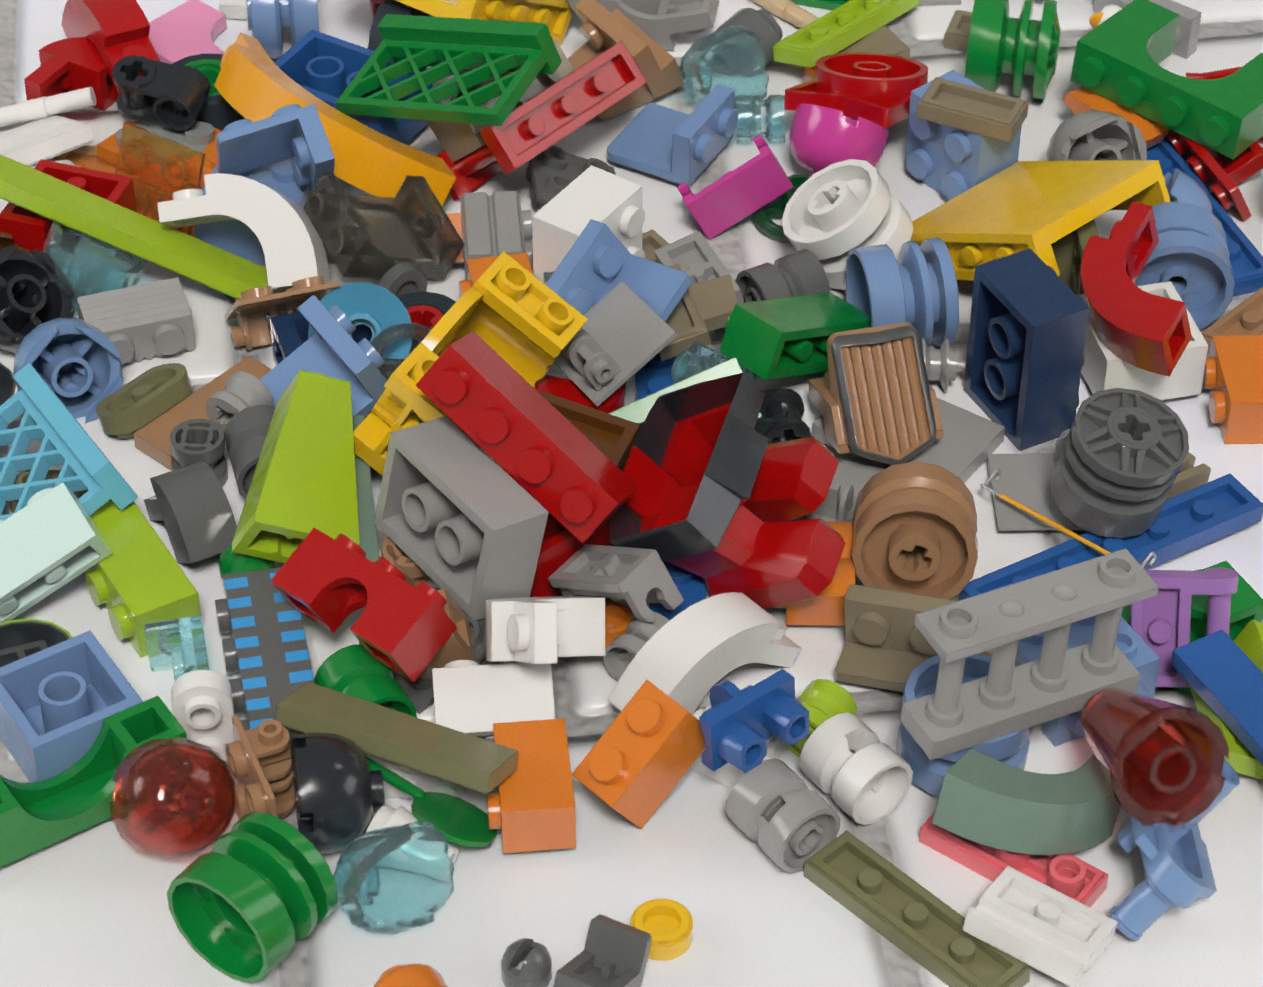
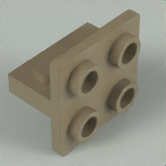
[835,584,957,692]

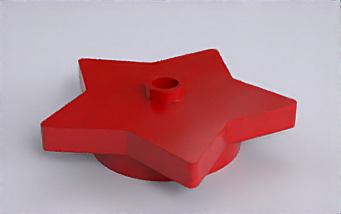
[784,52,928,128]

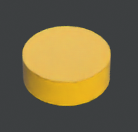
[630,898,693,961]

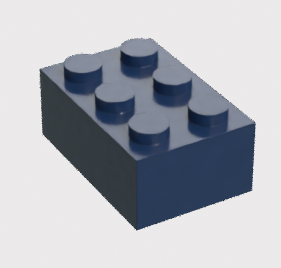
[963,248,1090,451]

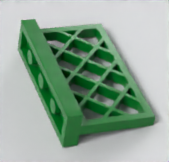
[335,14,562,126]

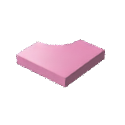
[148,0,227,64]

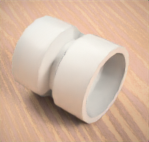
[799,712,913,825]

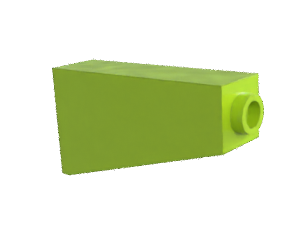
[232,370,360,563]

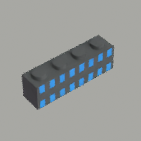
[215,567,315,773]

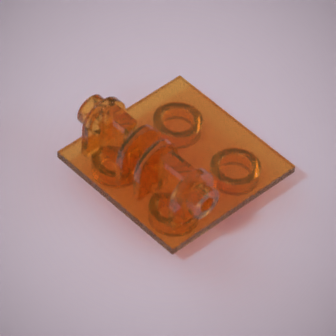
[115,122,206,236]

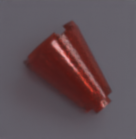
[1080,688,1229,826]

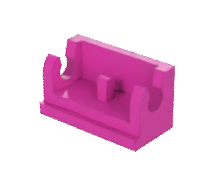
[677,134,793,240]

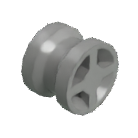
[205,371,274,431]

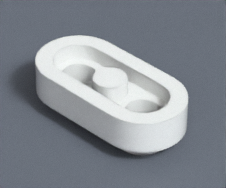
[171,670,235,771]

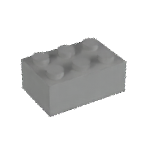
[374,416,549,621]

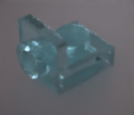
[144,615,209,681]

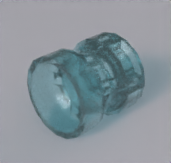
[735,95,786,144]

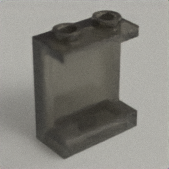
[303,172,465,281]

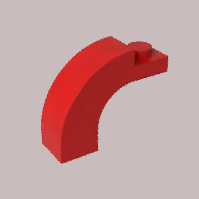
[61,0,160,94]
[1081,202,1192,377]

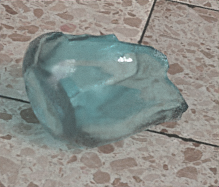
[679,25,769,109]
[333,822,454,935]

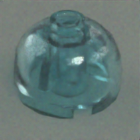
[43,221,147,311]

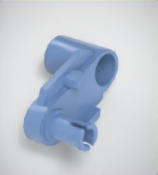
[1109,739,1239,941]

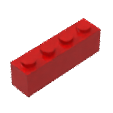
[415,331,639,544]

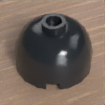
[0,246,75,353]
[291,732,385,855]

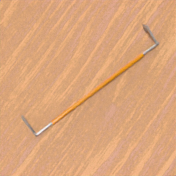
[980,468,1157,567]

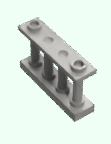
[900,549,1159,760]

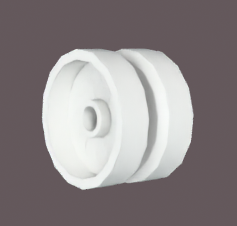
[781,159,914,290]

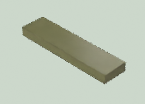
[275,682,519,794]
[804,830,1031,987]

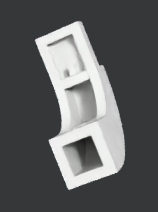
[157,173,331,293]
[608,592,802,715]
[486,596,605,664]

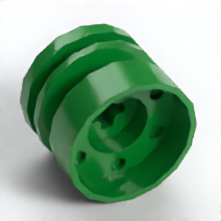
[965,0,1061,100]
[167,811,338,983]

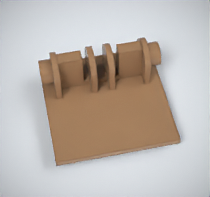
[224,276,339,351]
[226,715,295,820]

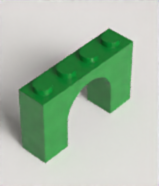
[1070,0,1263,159]

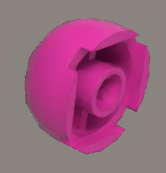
[789,104,889,176]

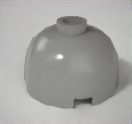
[1046,109,1147,161]

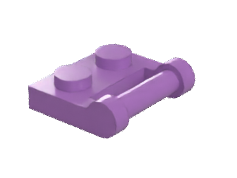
[1130,567,1238,688]

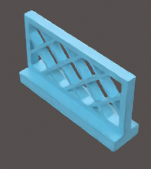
[0,363,138,519]

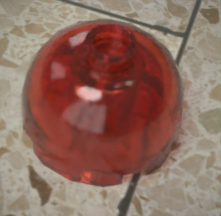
[110,737,237,860]

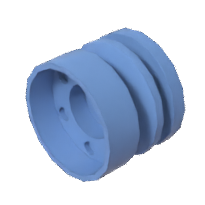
[845,238,959,347]

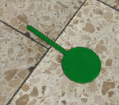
[365,755,498,848]

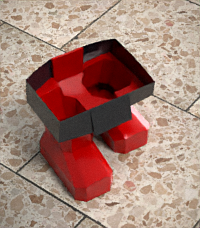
[609,372,845,609]

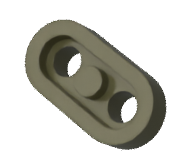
[96,363,192,438]

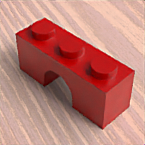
[270,528,458,683]

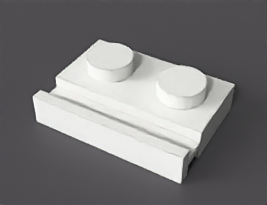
[962,866,1118,987]

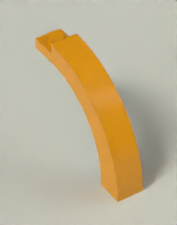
[214,32,456,221]

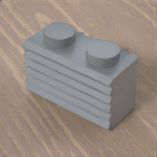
[76,277,195,365]

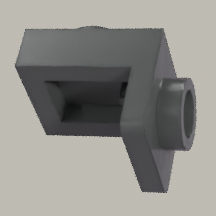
[553,914,652,987]

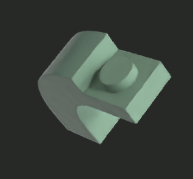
[932,742,1128,855]

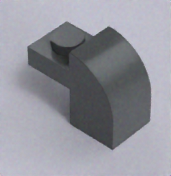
[143,461,237,564]

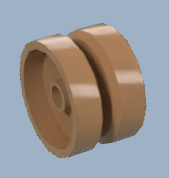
[852,461,978,599]

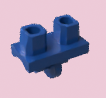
[699,669,809,773]

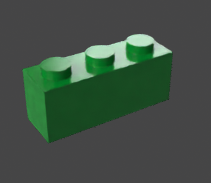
[719,292,871,381]

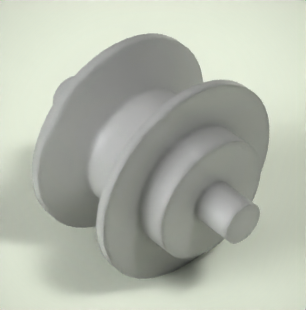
[921,338,966,391]

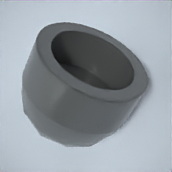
[501,938,552,987]

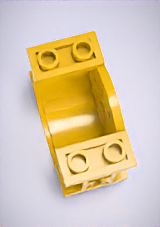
[353,251,588,476]

